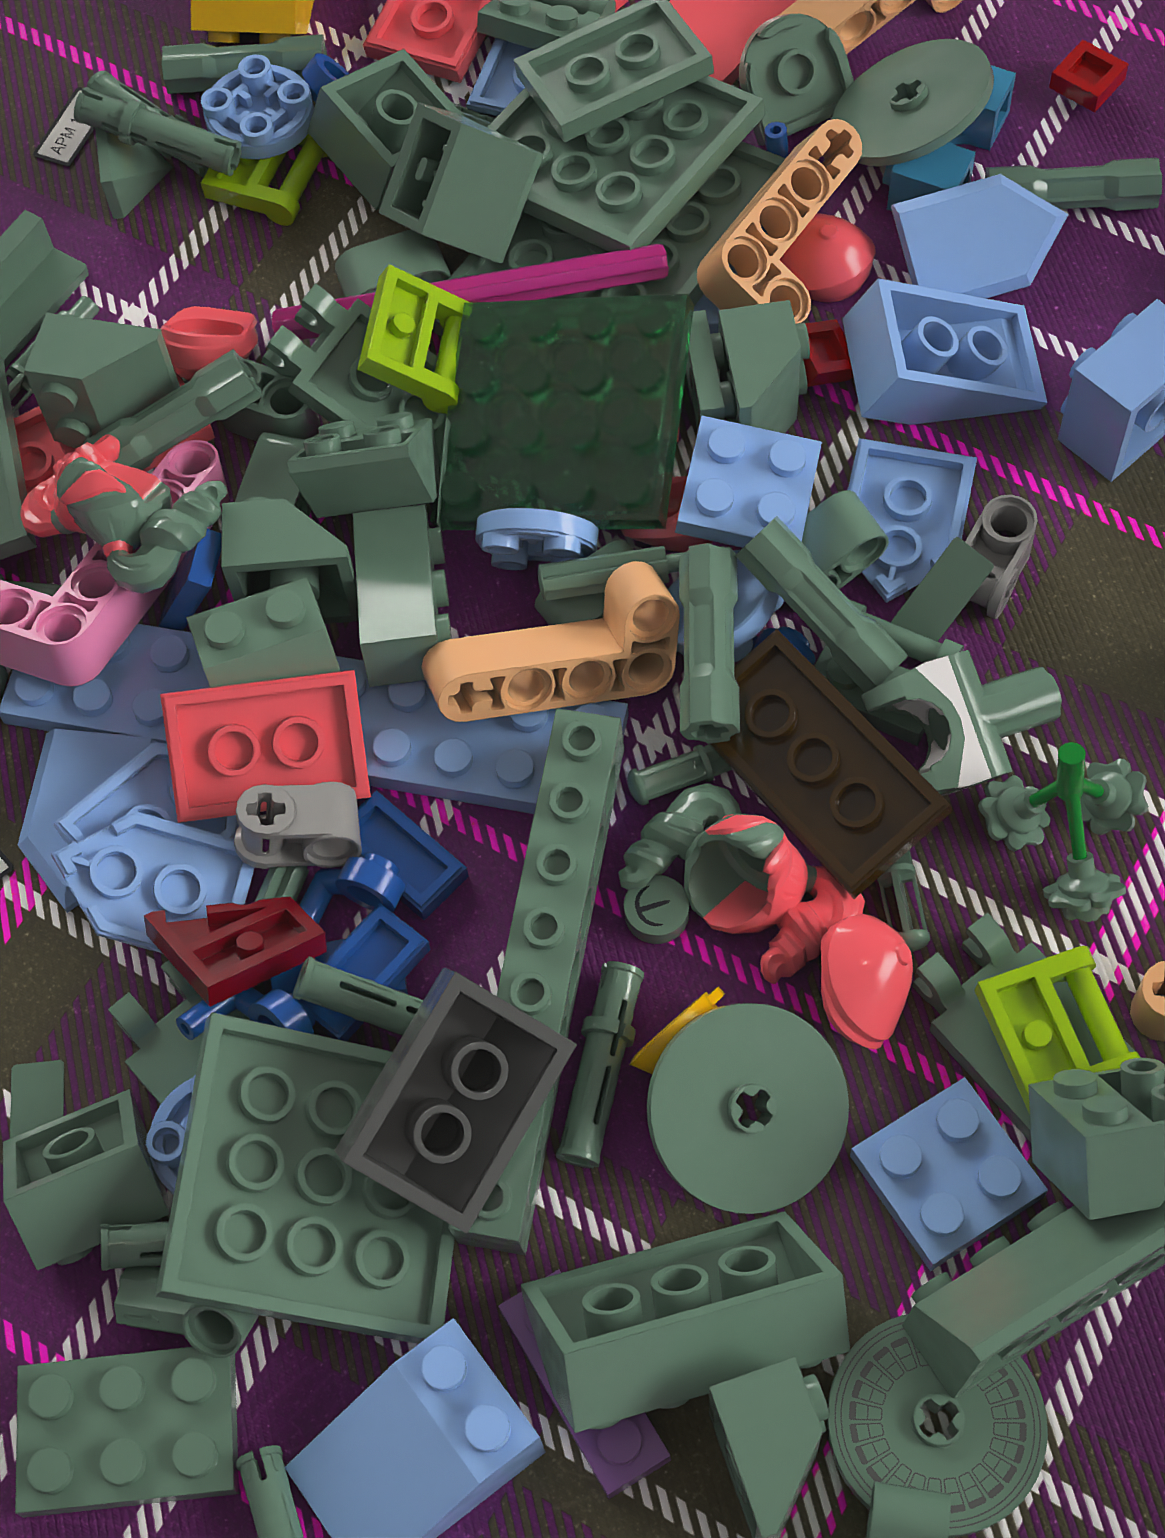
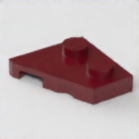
[144,896,327,1007]

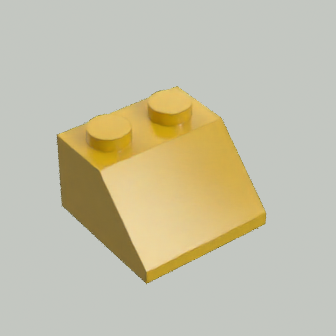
[191,0,314,44]

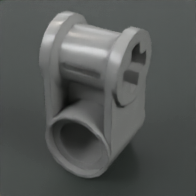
[965,495,1038,619]
[234,782,362,869]

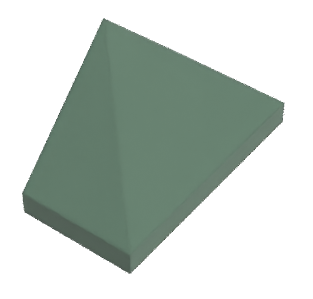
[95,127,173,219]

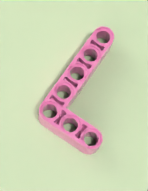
[0,440,229,687]

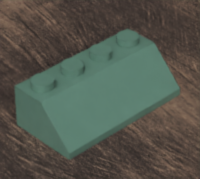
[902,1201,1165,1399]
[521,1211,850,1433]

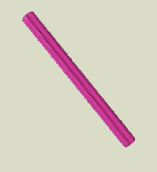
[272,244,669,340]

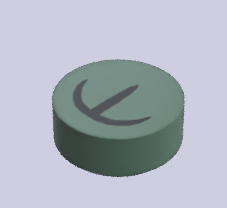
[624,875,689,944]

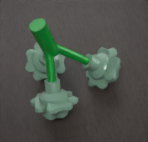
[978,742,1149,922]

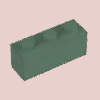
[353,504,452,687]

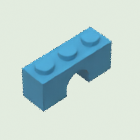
[883,65,1016,211]

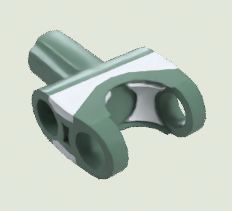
[861,650,1062,796]

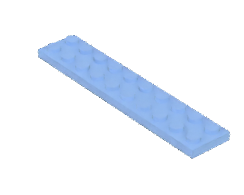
[0,624,628,814]

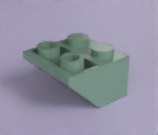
[378,102,544,263]
[287,412,441,518]
[1028,1058,1165,1220]

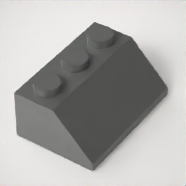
[335,968,577,1234]

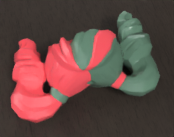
[20,434,228,594]
[619,783,865,984]

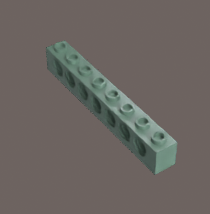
[448,708,624,1256]

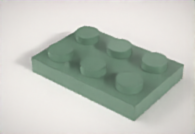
[513,0,714,143]
[15,1347,239,1518]

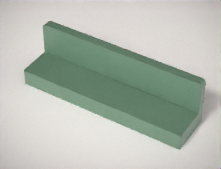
[0,210,89,368]

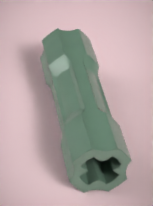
[161,34,327,94]
[985,157,1162,211]
[83,349,263,470]
[735,516,908,693]
[679,543,740,743]

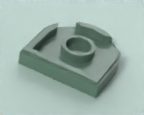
[739,14,854,145]

